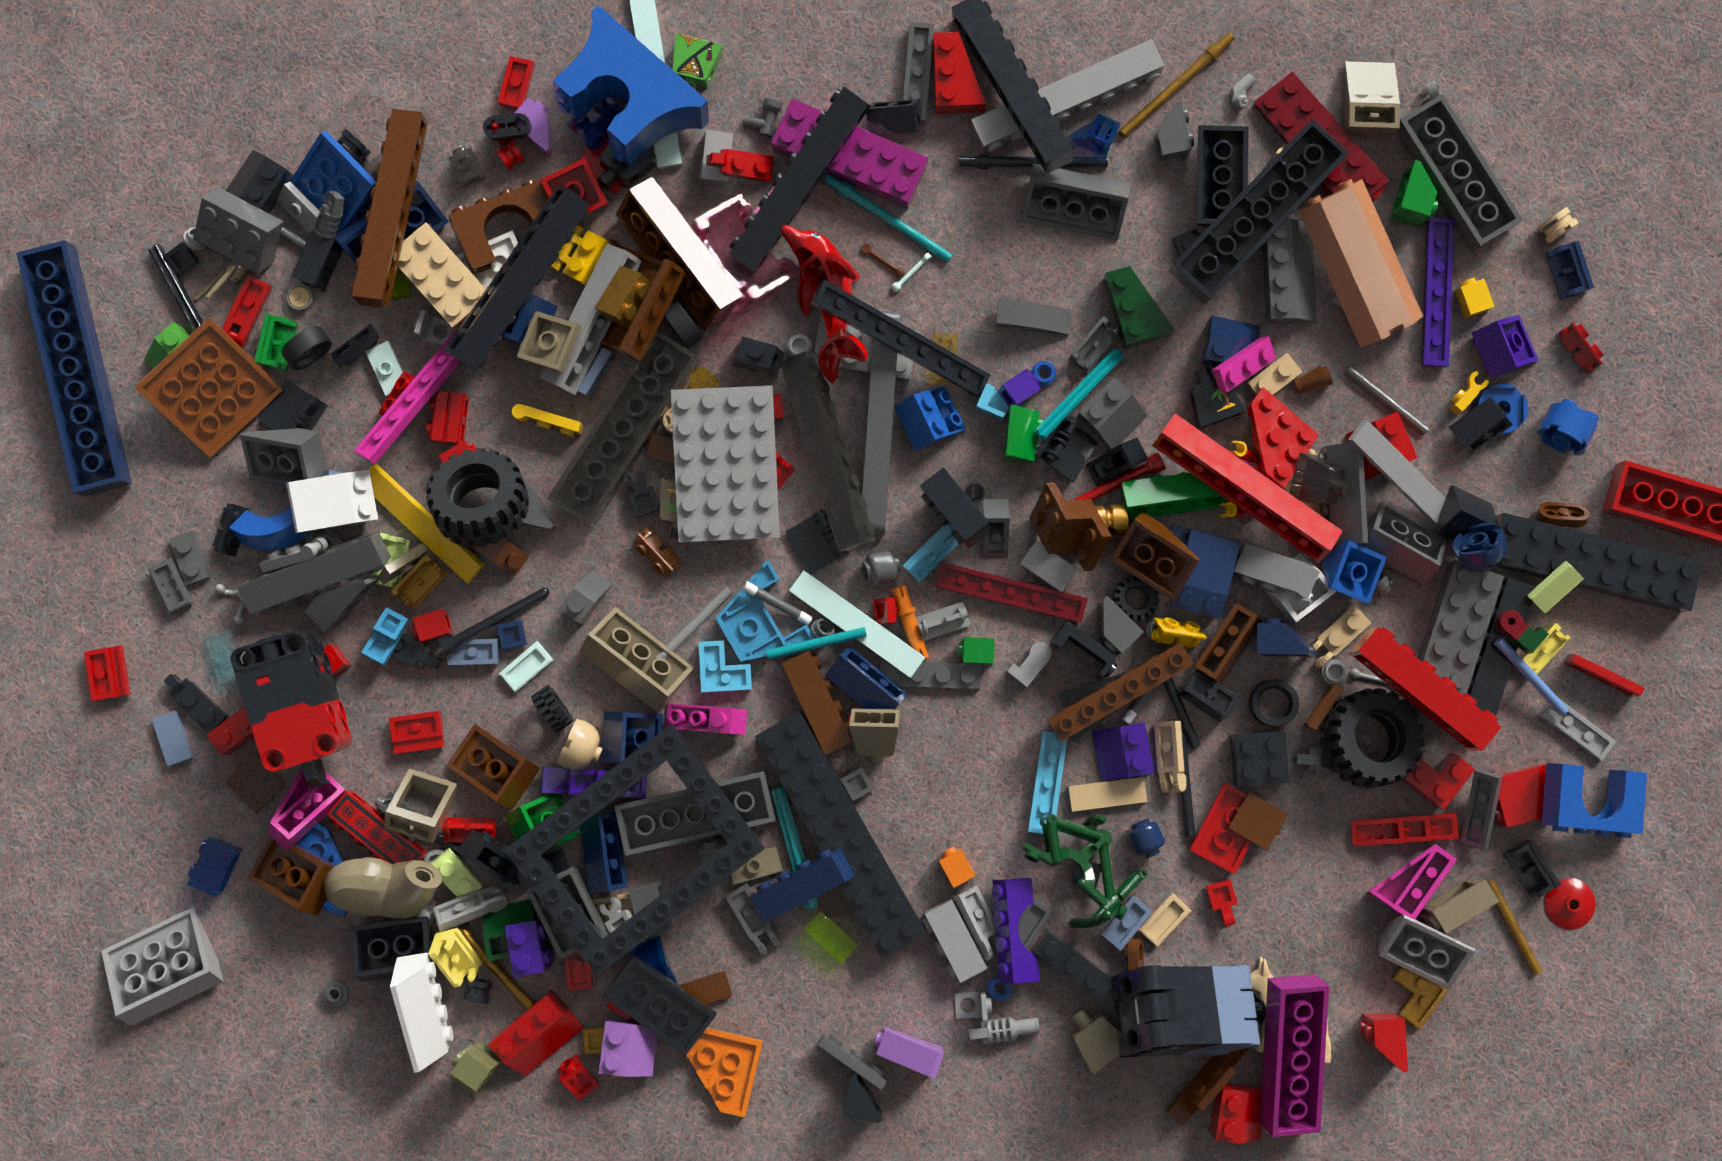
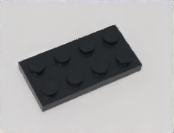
[602,953,716,1056]

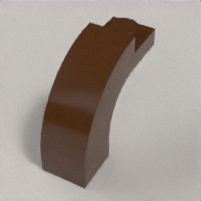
[473,538,529,576]

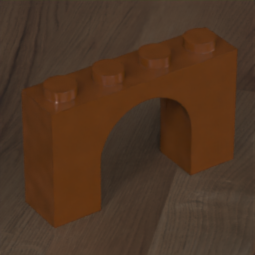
[449,180,549,275]

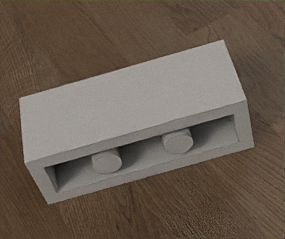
[1234,544,1320,600]
[923,898,988,983]

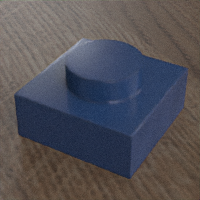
[497,620,528,650]

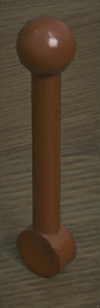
[861,244,905,278]

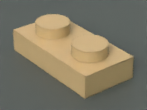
[1247,353,1302,395]

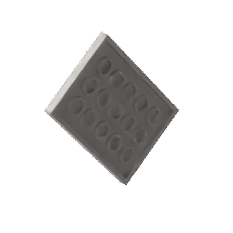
[671,385,780,542]

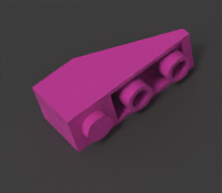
[665,703,747,735]

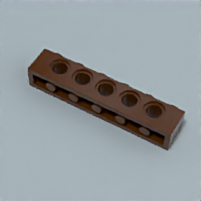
[1046,642,1194,742]

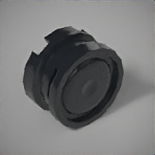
[337,128,371,164]

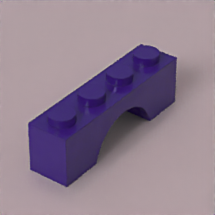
[992,878,1040,984]

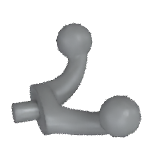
[215,584,246,624]

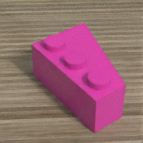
[268,769,345,851]

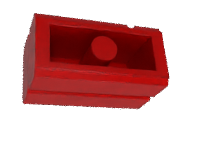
[426,390,470,445]

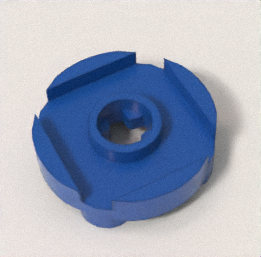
[1476,383,1529,434]

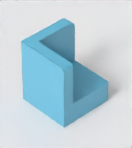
[975,383,1009,421]

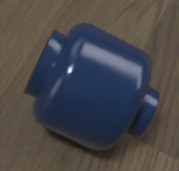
[1127,818,1165,858]

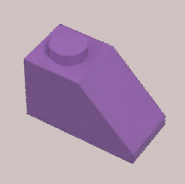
[513,98,553,157]

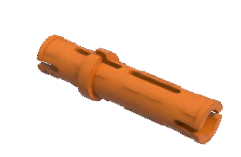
[891,585,929,658]

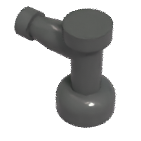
[743,98,783,137]

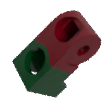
[1495,610,1549,655]

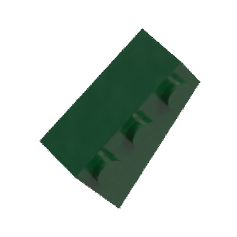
[1103,266,1175,349]

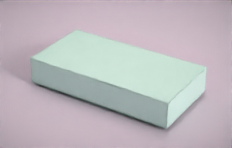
[499,641,554,693]

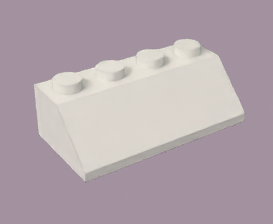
[390,953,453,1073]

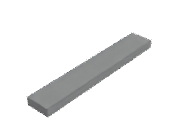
[1348,420,1446,527]

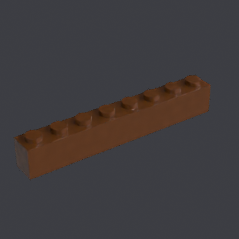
[351,109,428,309]

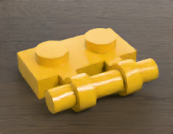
[550,225,609,285]

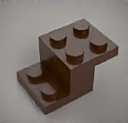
[1029,483,1111,572]

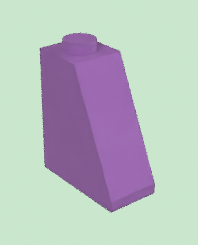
[873,1027,944,1079]

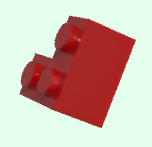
[1401,753,1476,810]

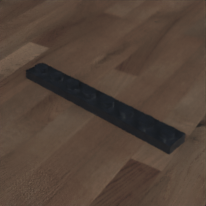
[811,280,991,397]

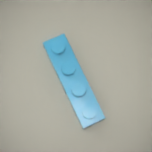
[1028,731,1068,834]

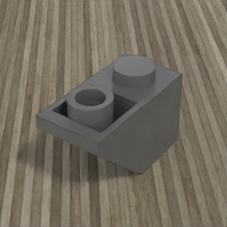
[1155,101,1194,161]

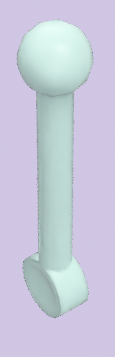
[891,253,932,292]

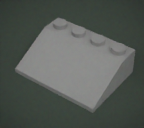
[101,907,224,1026]

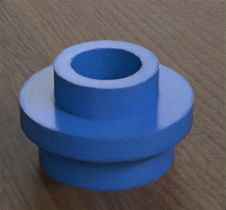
[1031,361,1056,386]
[987,975,1013,1001]

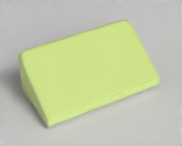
[1527,561,1584,613]

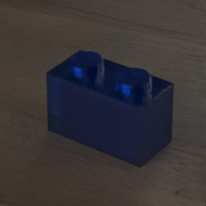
[187,836,243,897]

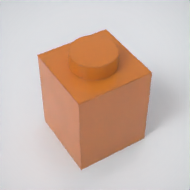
[939,846,976,888]

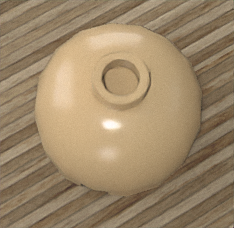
[556,718,603,770]

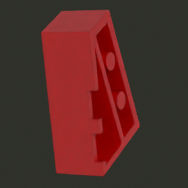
[933,32,986,114]

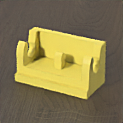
[1519,623,1571,675]
[428,928,483,988]

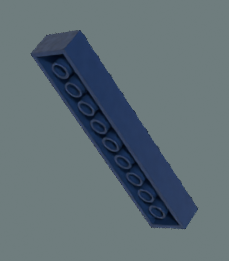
[16,240,132,496]

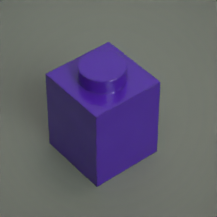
[998,369,1041,408]

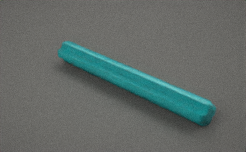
[1034,349,1123,440]
[771,787,818,910]

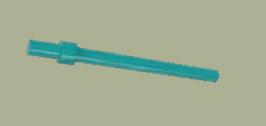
[824,174,953,263]

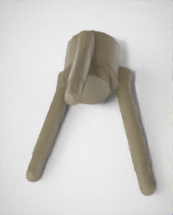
[194,260,249,308]

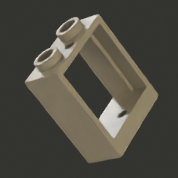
[384,768,457,844]
[1421,876,1499,934]

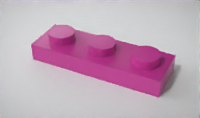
[1212,336,1276,393]

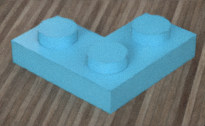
[699,640,752,692]

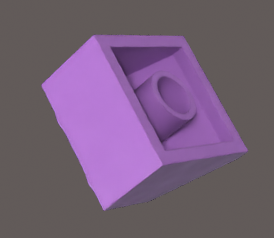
[598,1018,658,1077]

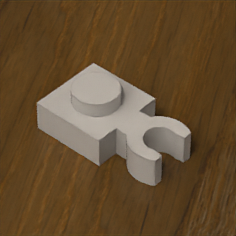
[599,897,632,933]

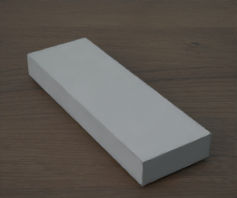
[1538,700,1617,762]

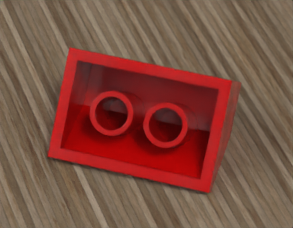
[488,989,584,1076]

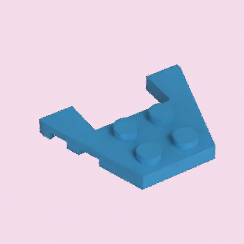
[715,560,815,662]

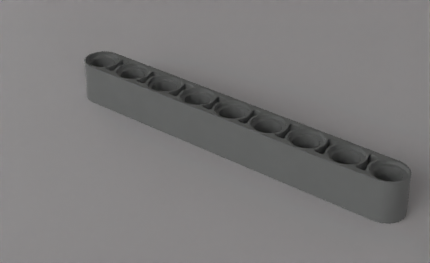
[860,311,900,535]

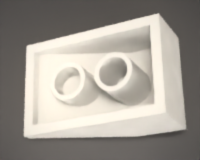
[286,470,378,533]

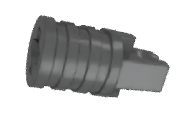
[313,191,344,239]

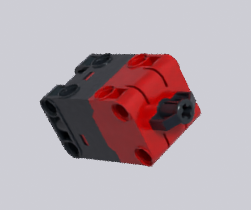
[230,630,352,789]

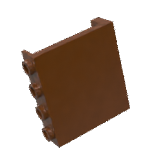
[600,239,686,361]

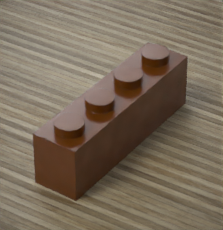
[782,651,853,755]

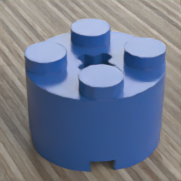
[1536,399,1599,456]

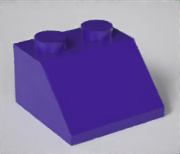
[1471,315,1539,378]
[1092,722,1154,781]

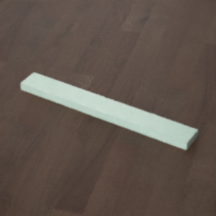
[630,0,682,170]

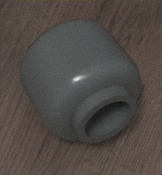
[862,551,901,586]

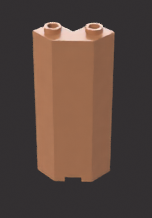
[1299,179,1423,348]

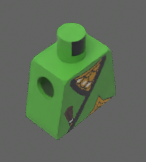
[672,33,723,89]

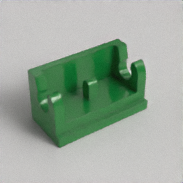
[254,313,298,371]

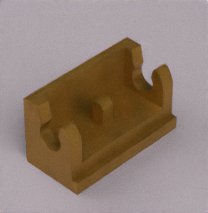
[391,555,449,610]

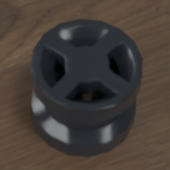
[463,978,493,1004]

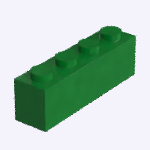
[1121,472,1227,520]

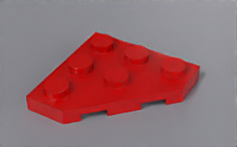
[1246,387,1319,489]

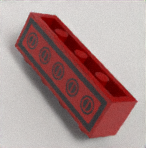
[327,790,428,864]

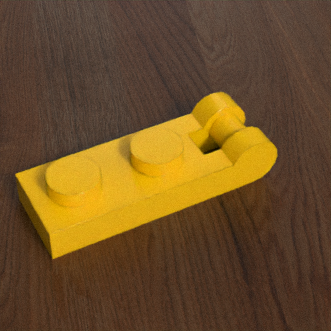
[512,404,584,437]

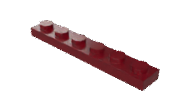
[935,562,1088,623]

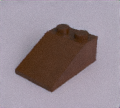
[1111,512,1200,601]
[446,724,540,810]
[248,836,335,916]

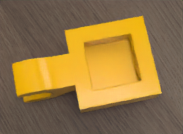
[1449,371,1489,415]

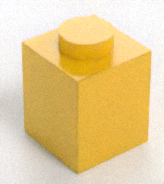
[1455,278,1495,319]

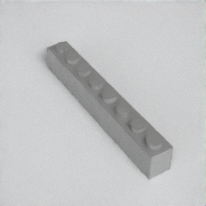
[970,39,1165,153]

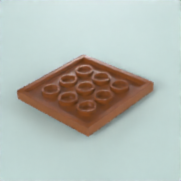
[135,317,283,458]

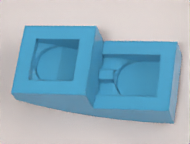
[361,607,409,667]

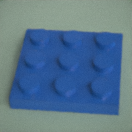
[289,131,376,236]

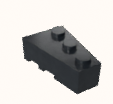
[920,467,993,549]

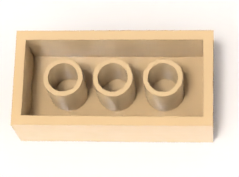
[398,222,486,332]

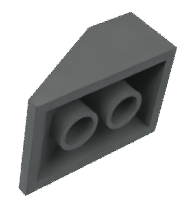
[240,428,327,485]

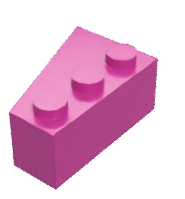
[1367,844,1457,919]

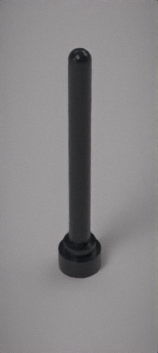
[437,587,550,657]

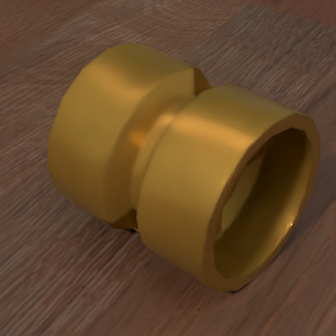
[1095,504,1128,538]

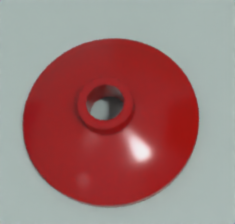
[1544,878,1596,929]

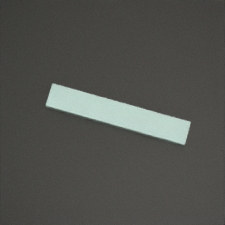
[789,571,926,678]

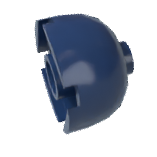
[1452,523,1507,571]

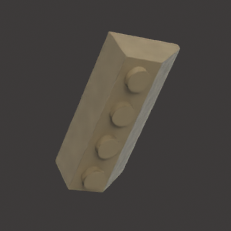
[579,607,694,713]

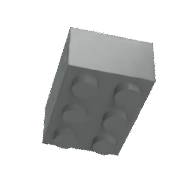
[193,187,284,273]
[526,866,609,960]

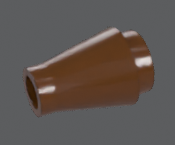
[1294,365,1333,394]

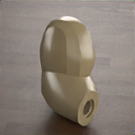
[324,857,442,919]

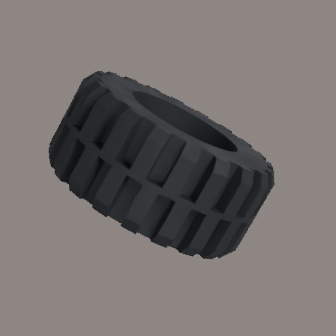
[426,448,529,548]
[1320,688,1425,788]

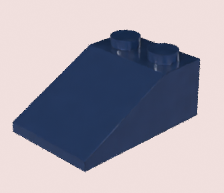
[1170,528,1240,620]

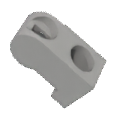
[1006,642,1052,688]

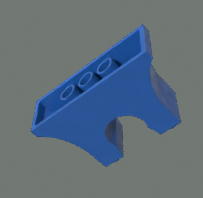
[553,5,709,167]

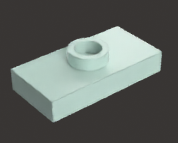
[365,341,403,397]

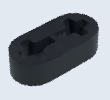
[483,113,532,141]

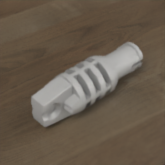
[968,1017,1040,1044]

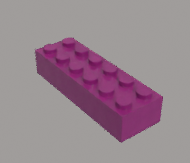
[771,98,928,209]
[1260,974,1329,1137]

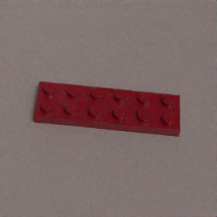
[1253,71,1389,198]

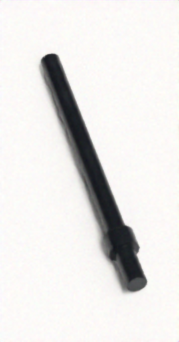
[959,154,1108,169]

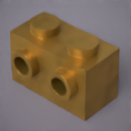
[594,265,652,328]

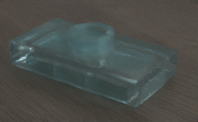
[204,629,237,685]

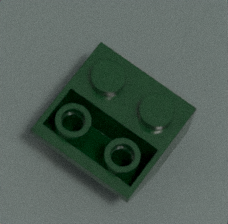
[483,900,537,961]

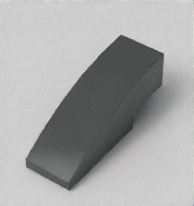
[995,298,1071,335]

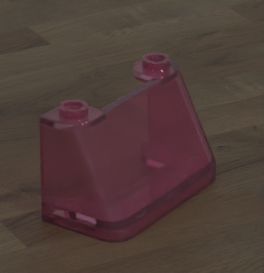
[691,194,800,317]

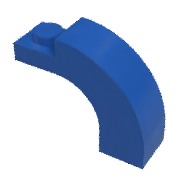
[229,506,311,551]

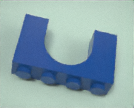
[1542,763,1647,838]

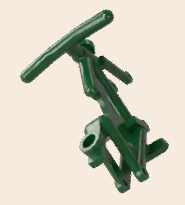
[1021,814,1148,928]

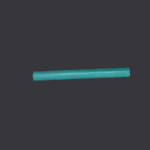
[767,627,867,660]

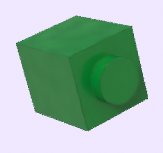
[958,637,995,665]

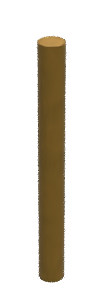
[1487,879,1543,975]

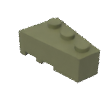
[450,1041,502,1100]

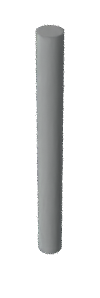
[656,586,733,660]

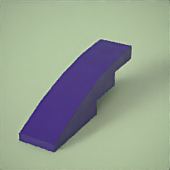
[540,767,647,798]

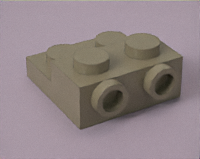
[517,311,582,373]

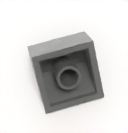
[1077,377,1147,450]
[1099,596,1143,655]

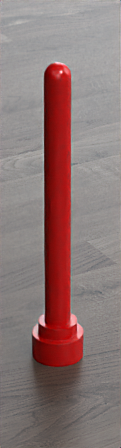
[1073,452,1166,501]

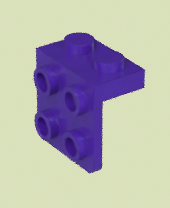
[505,918,555,977]

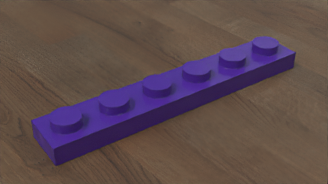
[1421,217,1454,368]

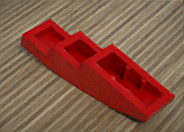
[1351,813,1459,846]

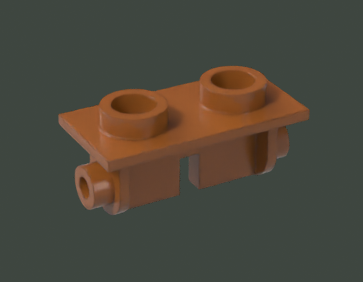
[633,528,682,579]

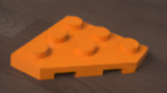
[686,1027,763,1118]

